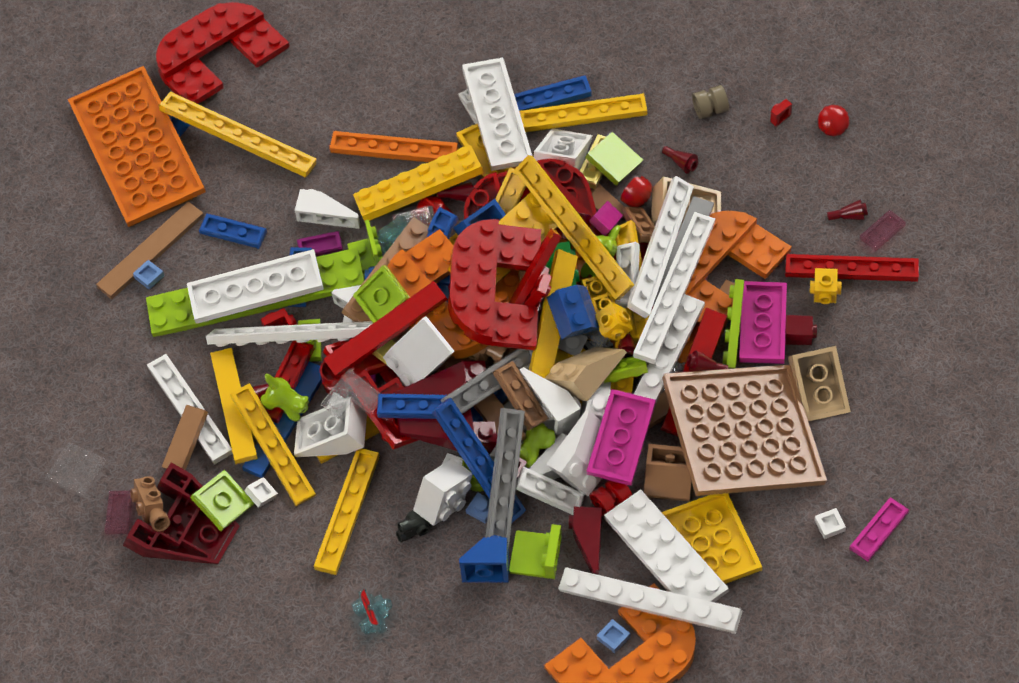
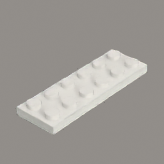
[462,58,532,171]
[187,249,324,324]
[604,489,729,602]

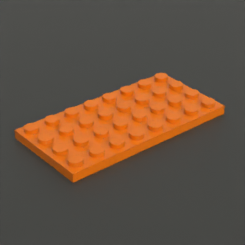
[68,66,206,227]

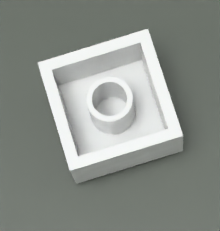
[413,458,473,526]

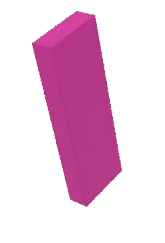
[589,201,623,236]
[849,497,909,562]

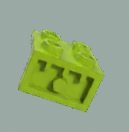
[347,219,383,279]
[509,524,562,579]

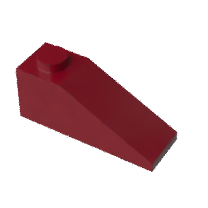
[569,507,602,575]

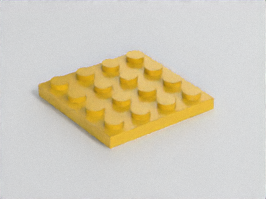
[661,493,762,584]

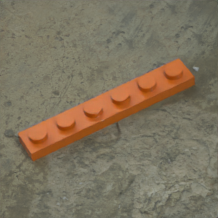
[330,131,458,162]

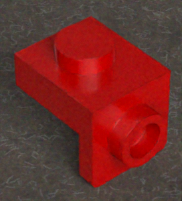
[261,308,297,326]

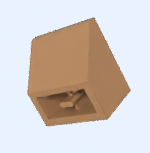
[644,444,692,501]

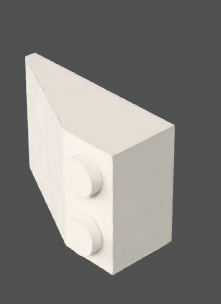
[534,129,593,171]
[383,316,454,387]
[519,367,581,438]
[294,397,367,457]
[546,410,602,497]

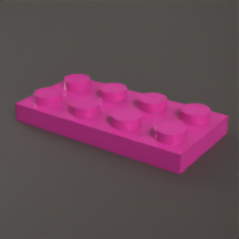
[739,281,787,364]
[587,389,656,486]

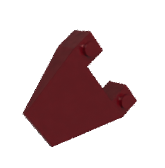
[394,361,497,454]
[123,462,240,564]

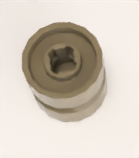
[692,85,729,120]

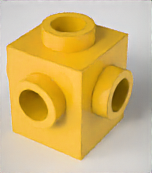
[810,268,842,304]
[595,302,633,342]

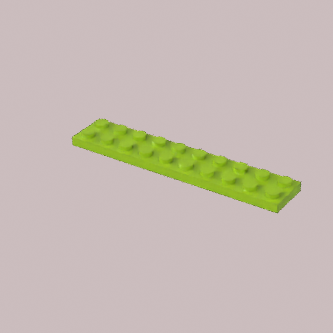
[146,247,365,337]

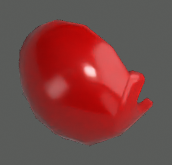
[817,104,849,136]
[620,176,652,207]

